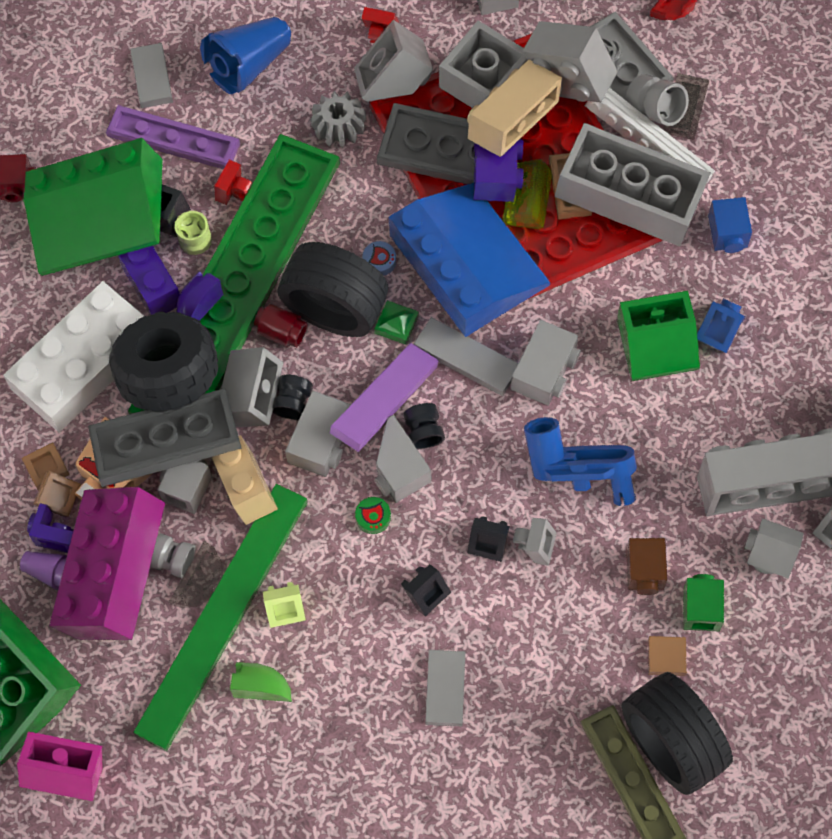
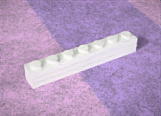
[585,88,715,183]

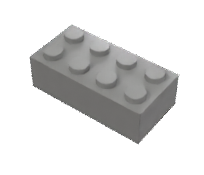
[554,123,711,247]
[697,429,832,517]

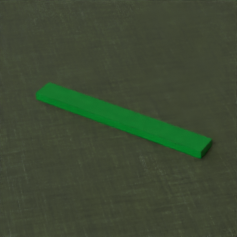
[133,483,308,752]

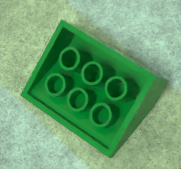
[24,138,163,276]
[0,599,81,767]

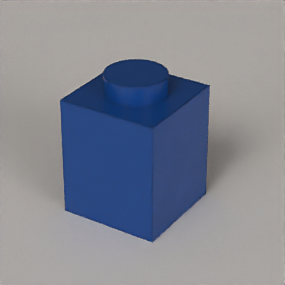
[708,197,752,253]

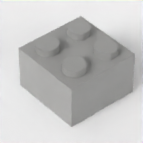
[439,20,527,108]
[522,21,617,103]

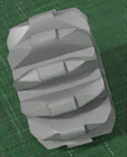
[310,91,366,148]

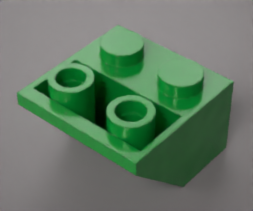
[617,291,700,381]

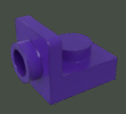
[27,503,73,553]

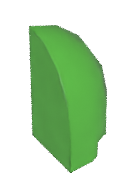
[230,662,292,702]

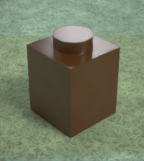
[626,538,668,595]

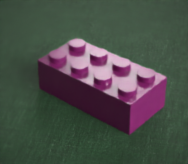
[49,487,165,640]

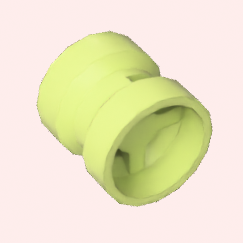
[175,211,212,255]

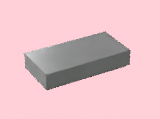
[130,43,173,108]
[425,650,466,727]

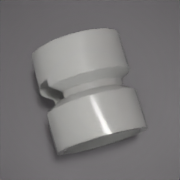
[626,74,689,126]

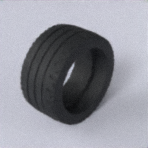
[277,242,389,337]
[621,672,733,795]

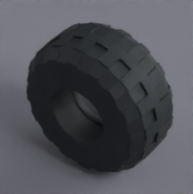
[109,312,218,412]

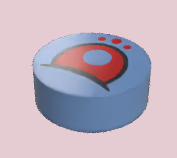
[362,241,396,276]

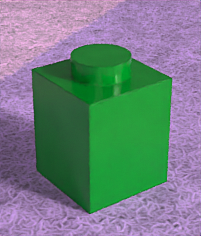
[683,574,724,632]

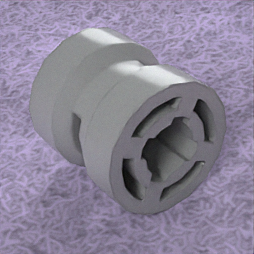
[150,533,196,579]

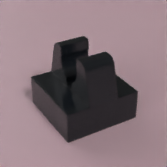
[467,516,510,562]
[401,564,451,617]

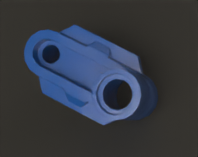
[524,417,637,506]

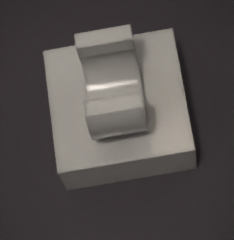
[513,517,557,566]

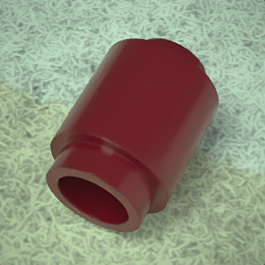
[254,304,308,348]

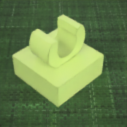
[263,582,306,628]

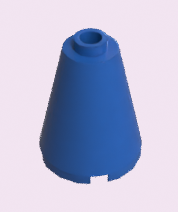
[200,17,291,95]

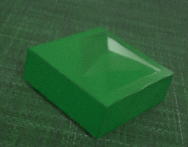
[374,300,419,345]

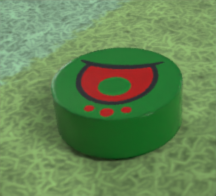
[355,497,391,534]

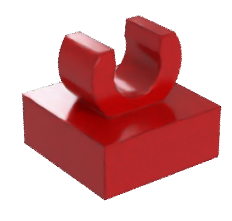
[361,7,399,43]
[214,159,252,205]

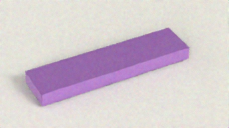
[106,105,240,169]
[330,343,439,452]

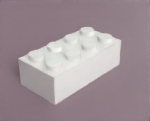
[3,281,144,433]

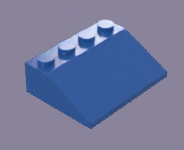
[388,183,550,337]

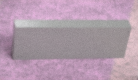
[414,317,518,396]

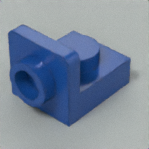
[697,298,746,353]

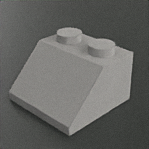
[354,20,433,102]

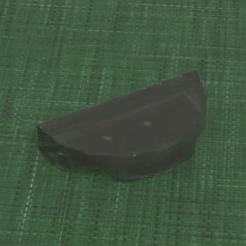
[169,540,223,608]

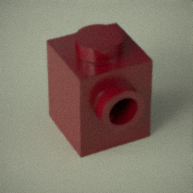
[0,154,36,203]

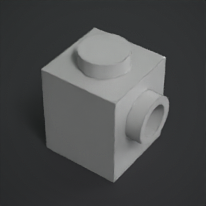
[158,459,212,514]
[744,518,804,579]

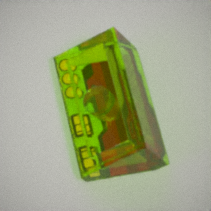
[503,159,551,229]

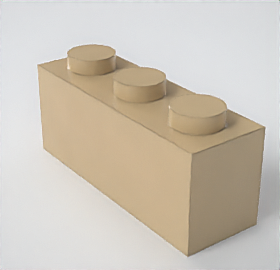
[467,60,562,157]

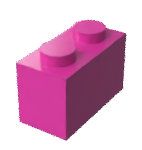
[17,731,102,801]

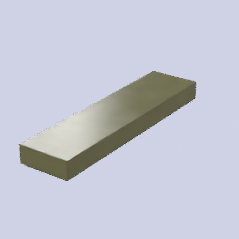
[580,705,686,839]

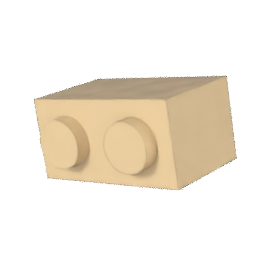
[212,435,278,525]

